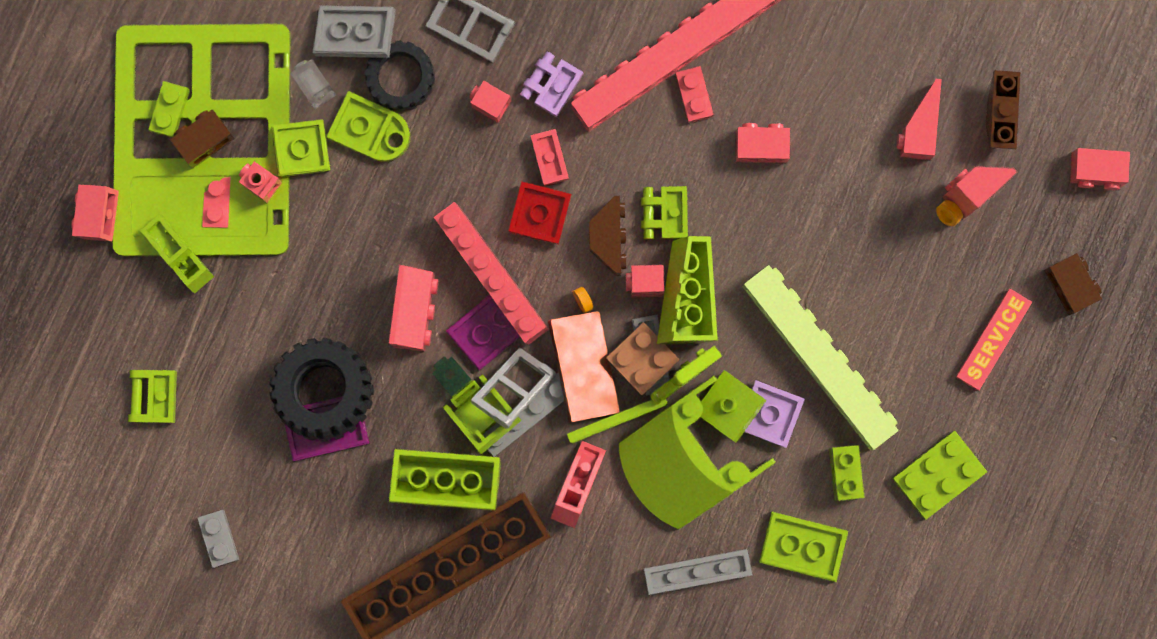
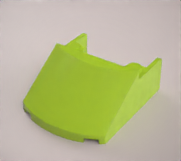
[619,376,776,529]

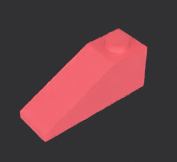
[896,79,941,160]
[550,441,606,528]

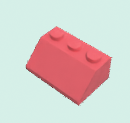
[943,167,1017,219]
[389,265,439,351]

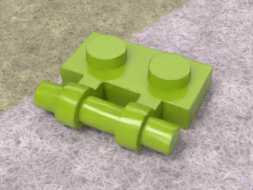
[640,186,688,240]

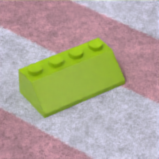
[389,449,501,510]

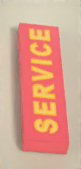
[956,289,1032,391]

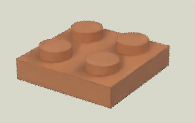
[606,322,680,396]

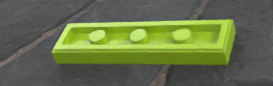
[567,399,667,444]

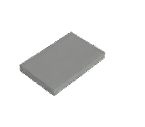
[313,6,395,58]

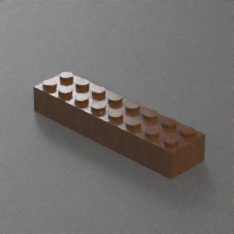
[341,492,551,639]

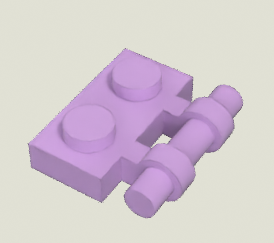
[520,52,583,117]

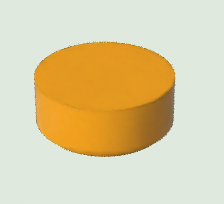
[936,200,963,226]
[573,287,593,314]

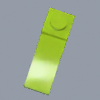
[140,214,214,294]

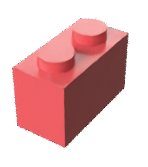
[736,123,790,163]
[1070,148,1130,190]
[71,184,119,242]
[626,265,664,298]

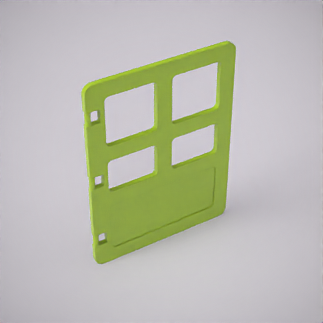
[113,24,290,256]

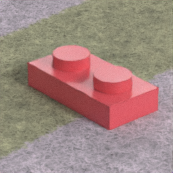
[675,66,714,123]
[531,129,569,186]
[202,177,231,228]

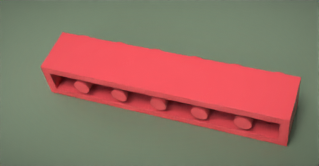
[434,202,549,345]

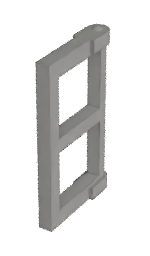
[426,0,515,62]
[471,347,556,429]

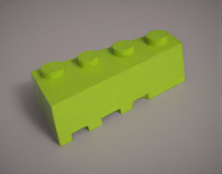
[657,236,718,344]

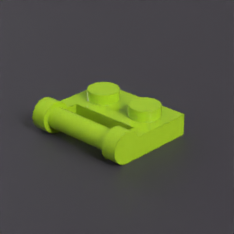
[128,370,177,423]

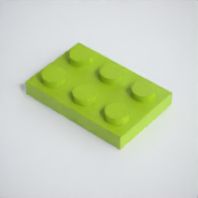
[892,431,987,520]

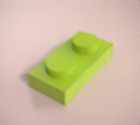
[149,81,190,138]

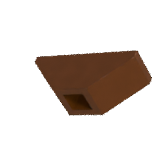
[986,70,1021,150]
[589,196,626,276]

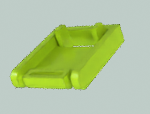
[651,346,722,404]
[443,374,522,454]

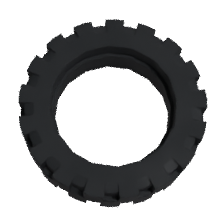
[365,40,435,112]

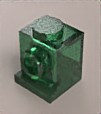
[432,356,473,397]

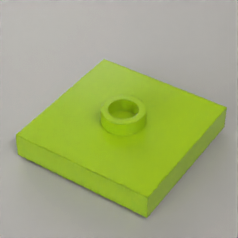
[272,119,330,177]
[701,370,767,443]

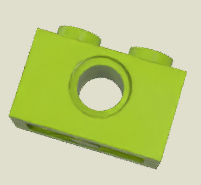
[829,445,864,501]

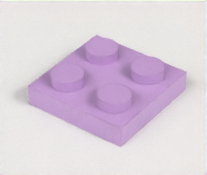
[744,380,805,448]

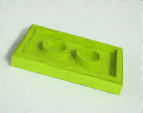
[759,512,848,582]

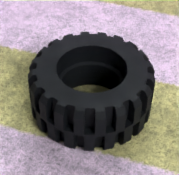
[269,338,374,442]

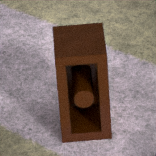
[170,109,235,168]
[1044,253,1102,316]

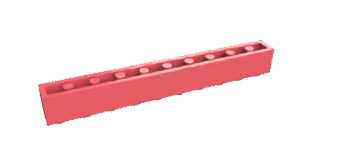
[571,0,781,132]

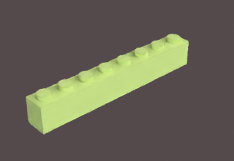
[742,265,899,451]

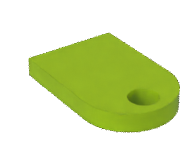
[327,91,410,162]

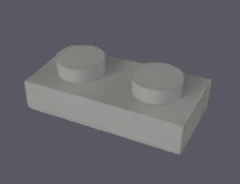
[198,510,239,568]

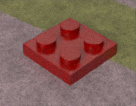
[509,181,572,245]

